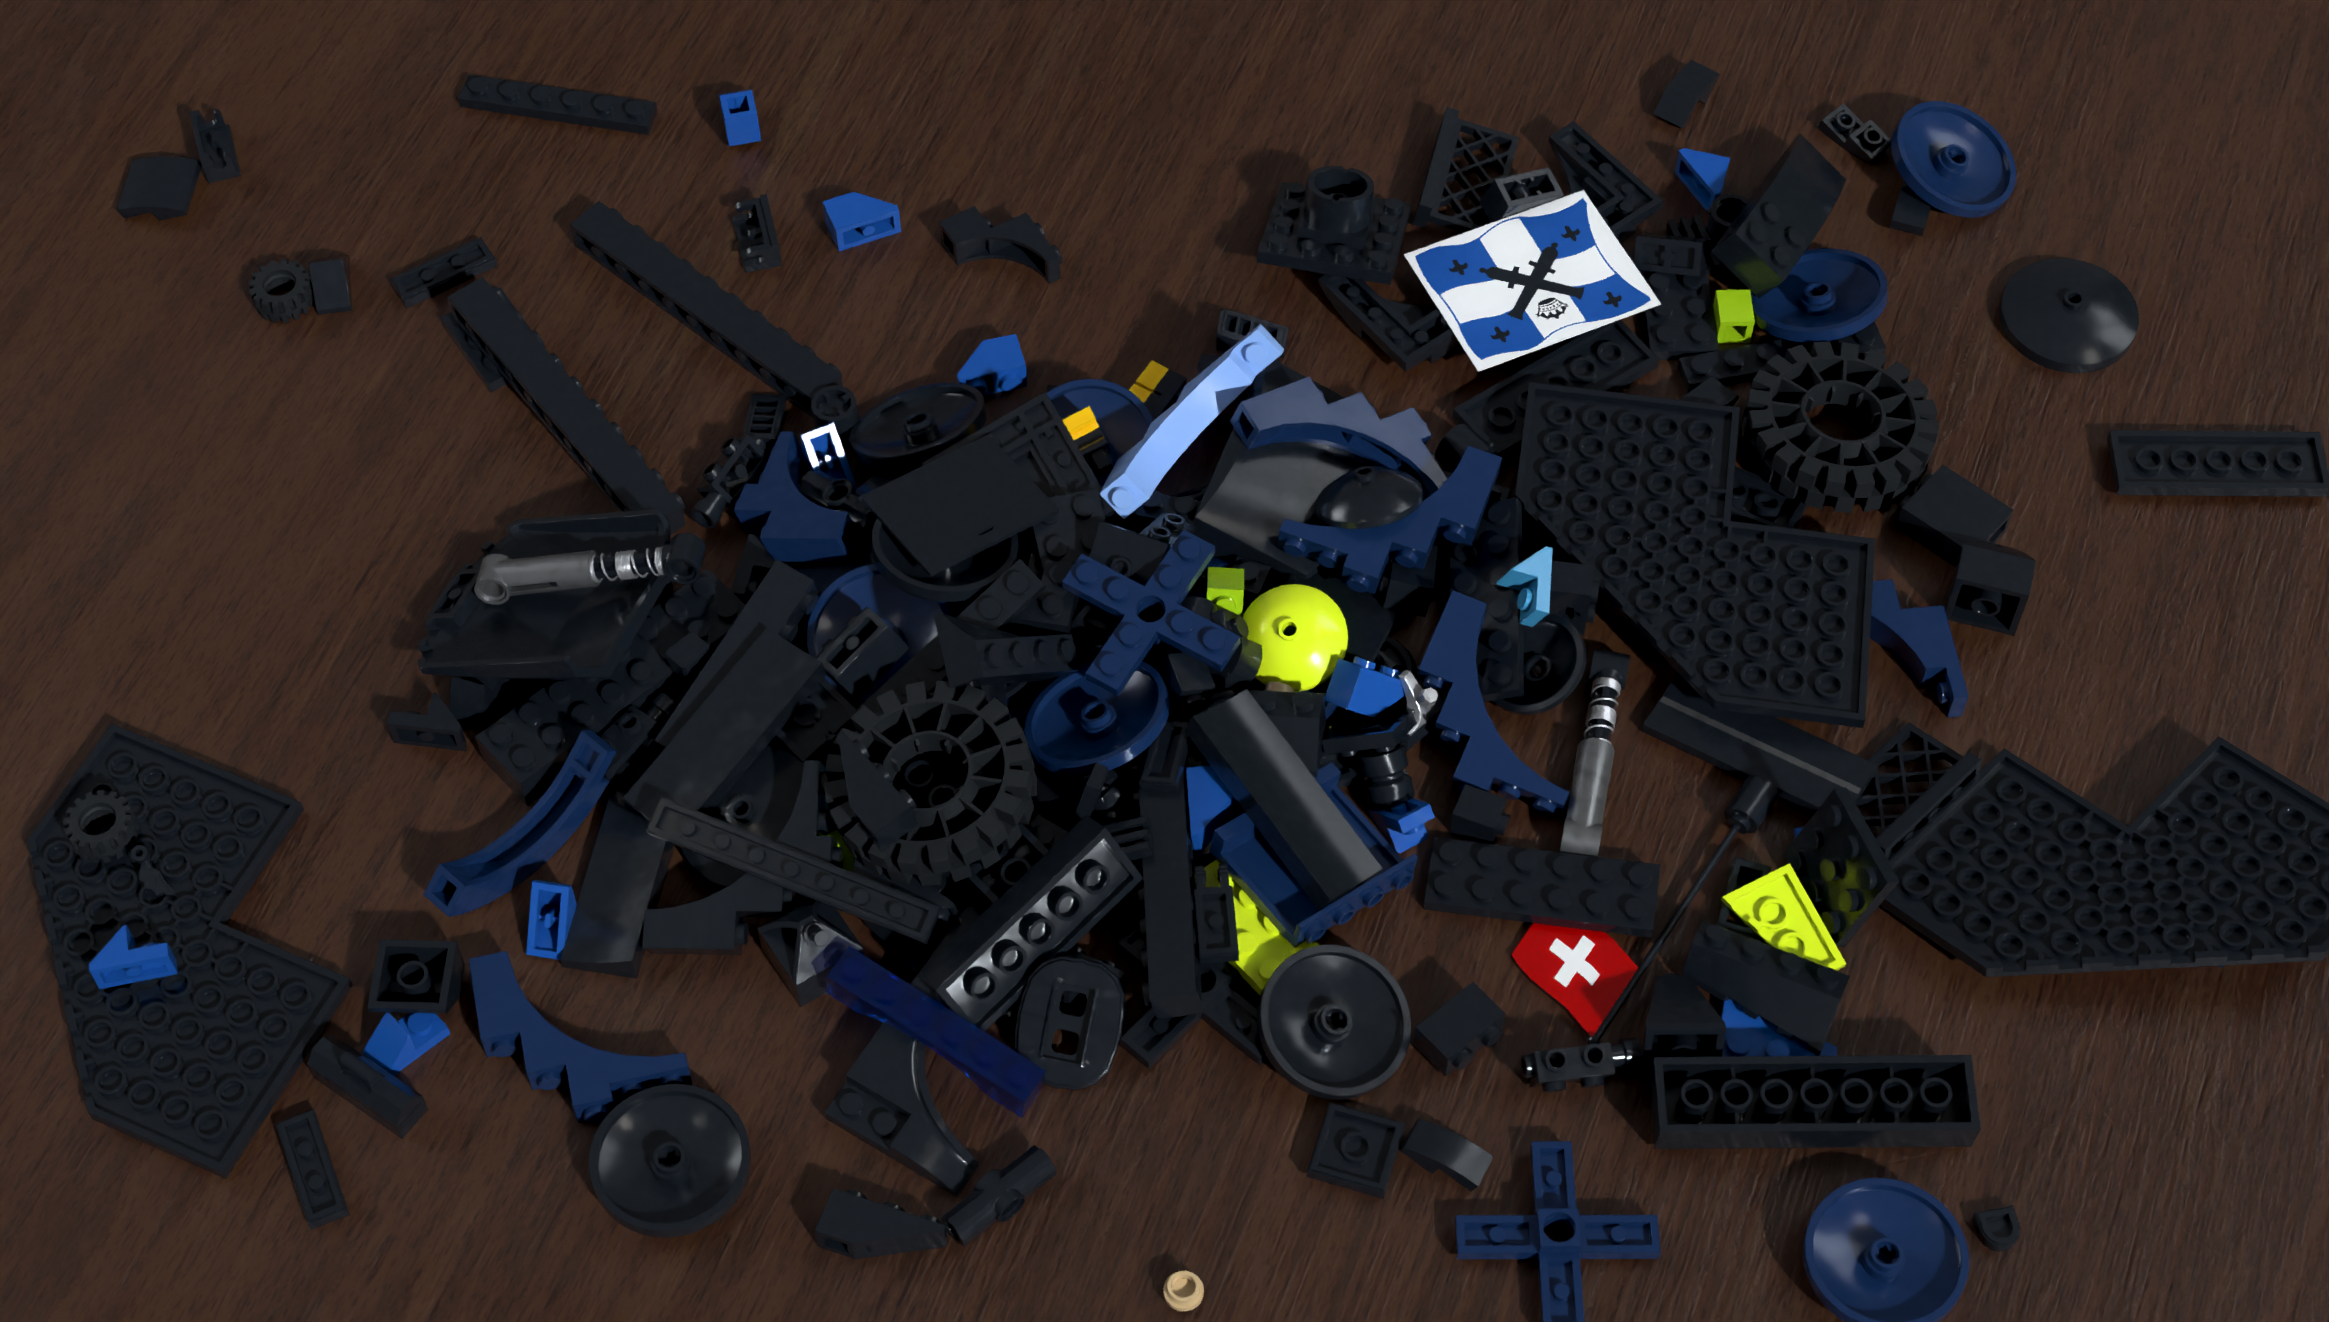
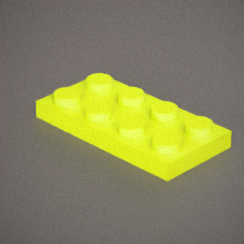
[1195,859,1319,995]

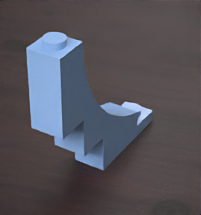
[1099,324,1284,519]

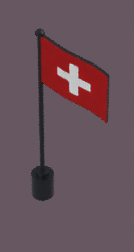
[1511,775,1779,1045]

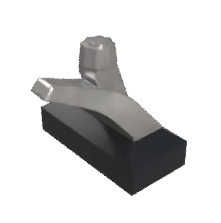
[1398,669,1447,752]

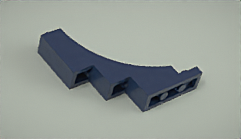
[1870,579,1969,718]

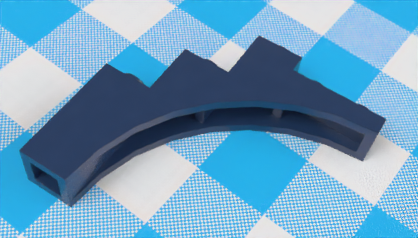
[1230,376,1447,502]
[1277,446,1502,594]
[1418,590,1569,814]
[469,951,692,1123]

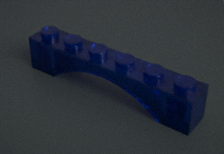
[826,946,1046,1118]

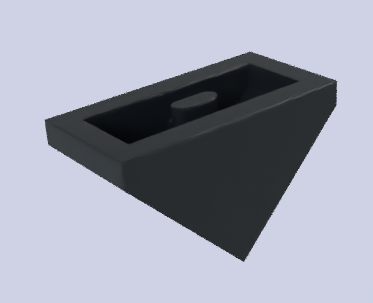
[309,255,352,315]

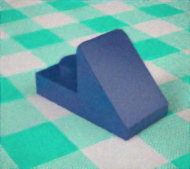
[1367,798,1435,853]
[89,925,178,989]
[363,1012,450,1076]

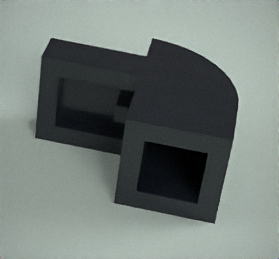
[1207,608,1262,694]

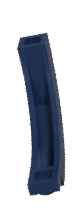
[423,730,617,917]

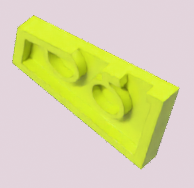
[1721,863,1846,971]

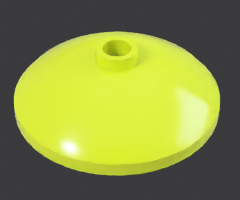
[1243,584,1348,692]

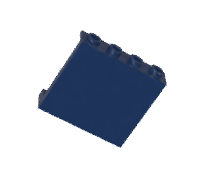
[1210,762,1418,948]

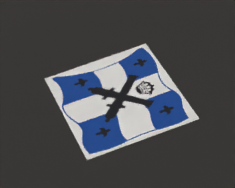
[1404,190,1661,372]

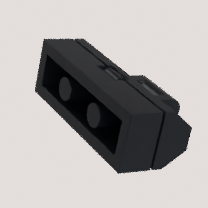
[308,1035,428,1139]

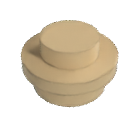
[1163,1271,1204,1311]

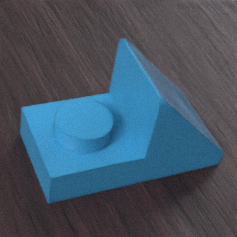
[1497,546,1553,627]

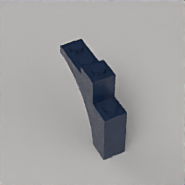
[734,431,860,563]

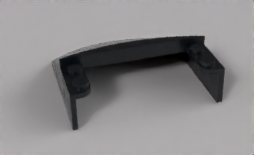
[1131,354,1380,580]

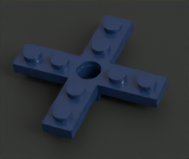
[1062,530,1241,696]
[1455,1141,1661,1322]

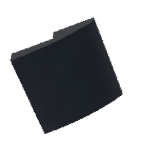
[116,156,202,221]

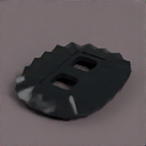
[1014,955,1125,1090]

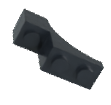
[939,206,1063,284]

